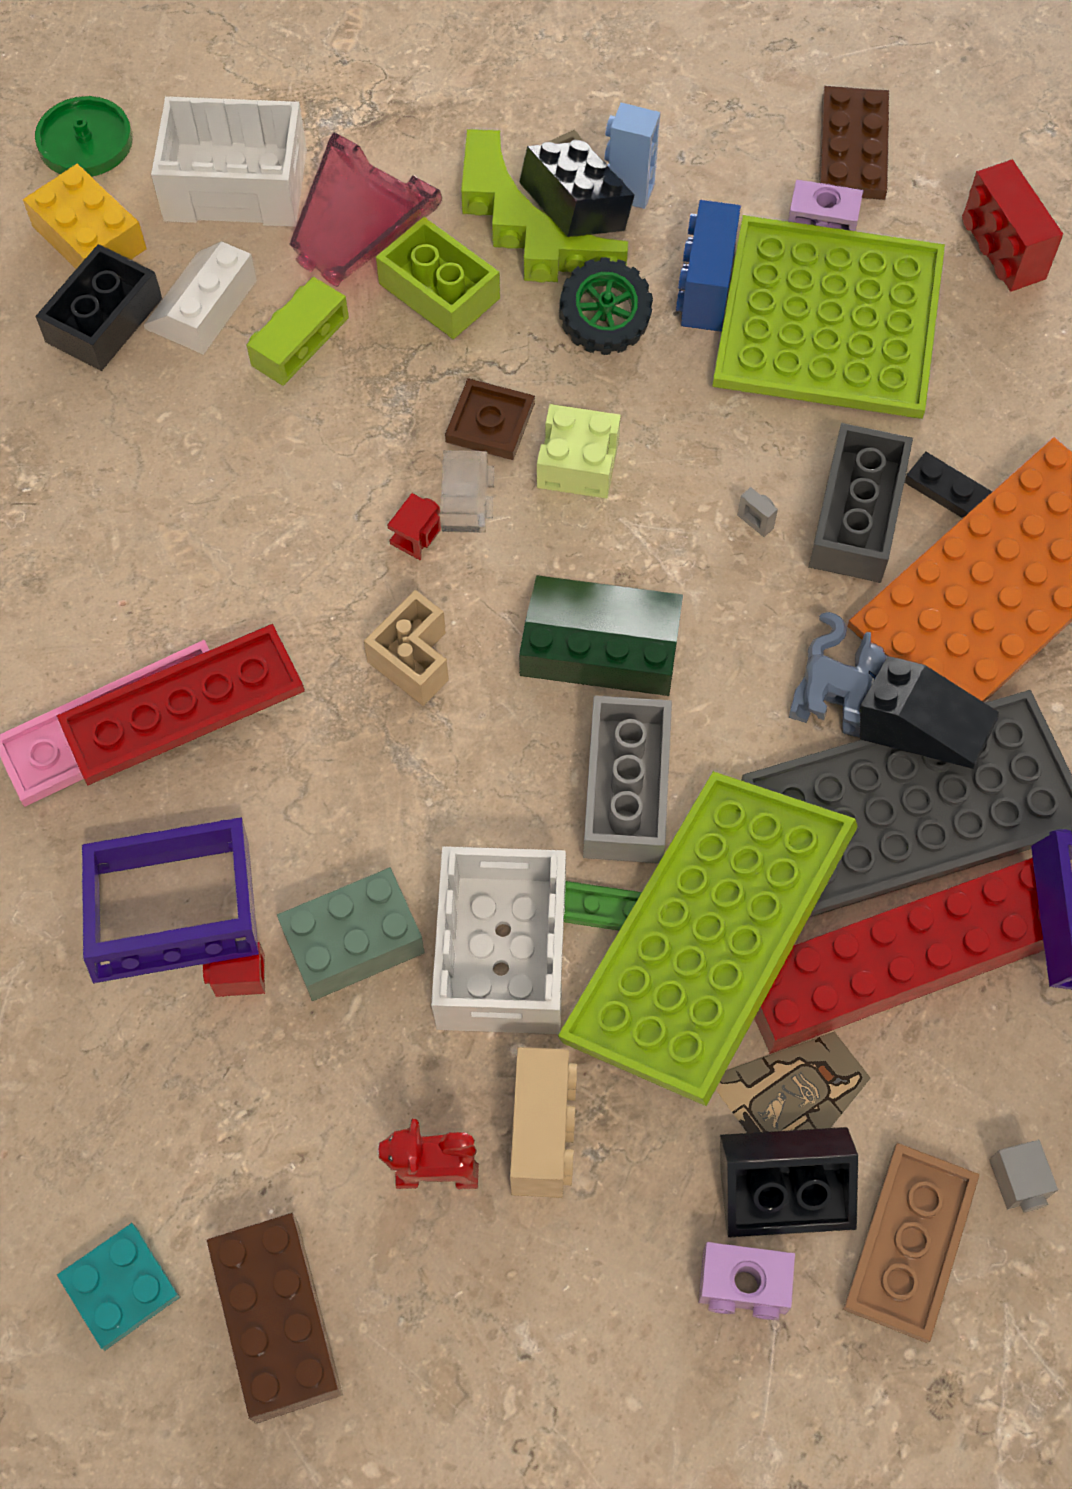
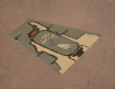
[716,1031,870,1133]

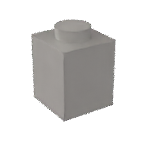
[989,1140,1058,1213]

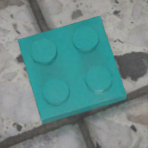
[57,1223,180,1351]

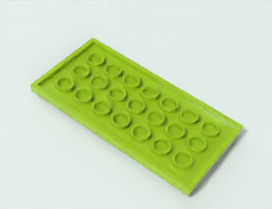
[558,771,858,1106]

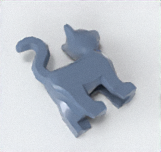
[789,612,887,738]

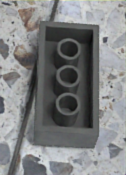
[808,423,913,583]

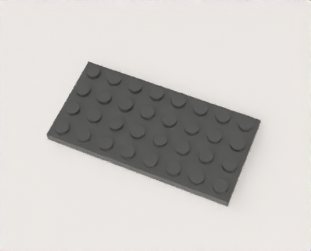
[741,689,1072,917]

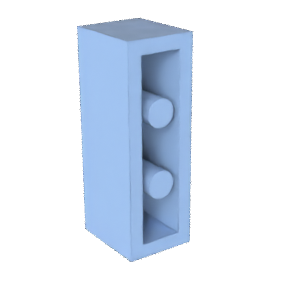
[604,102,661,209]

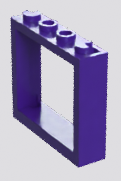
[82,817,259,984]
[1031,829,1072,990]

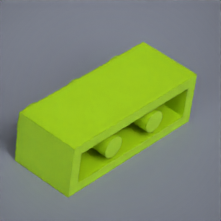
[246,276,349,386]

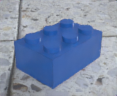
[676,200,741,332]

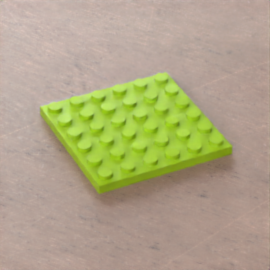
[712,215,945,419]

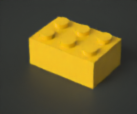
[23,164,147,269]

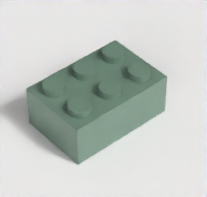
[277,867,425,1002]

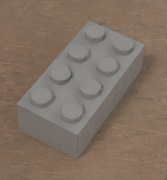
[583,695,672,863]

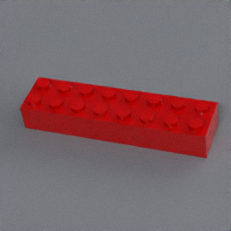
[754,858,1044,1054]

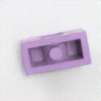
[788,179,863,231]
[699,1242,795,1320]

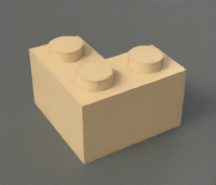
[364,590,449,706]

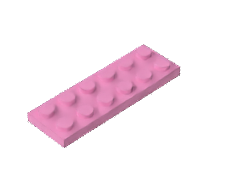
[0,640,209,807]

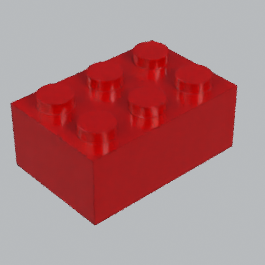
[962,159,1063,292]

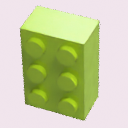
[376,217,500,340]

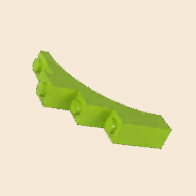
[461,129,628,283]

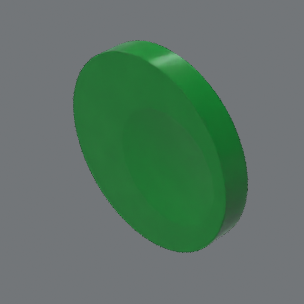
[35,96,133,177]

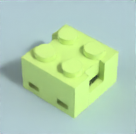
[537,404,621,499]

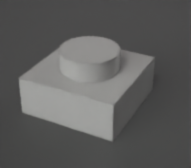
[737,487,778,537]

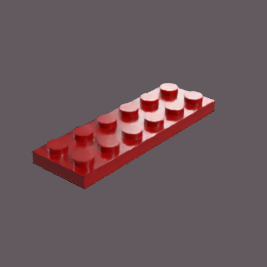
[56,624,305,786]

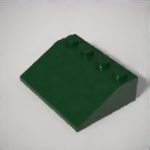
[519,575,683,696]

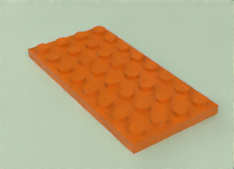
[847,437,1072,702]

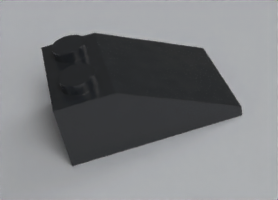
[860,656,999,769]

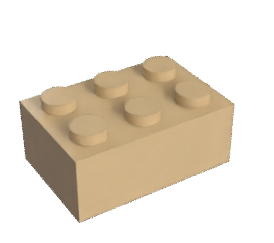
[510,1047,577,1198]

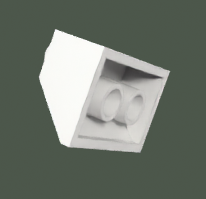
[144,241,257,355]

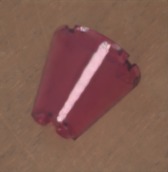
[289,132,442,287]

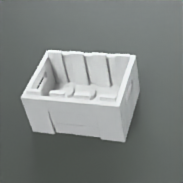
[151,96,307,227]
[431,846,566,1034]

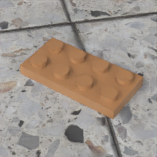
[843,1143,980,1343]

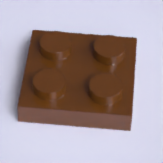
[445,378,535,460]

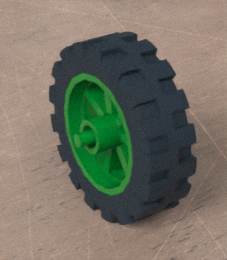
[559,257,653,355]

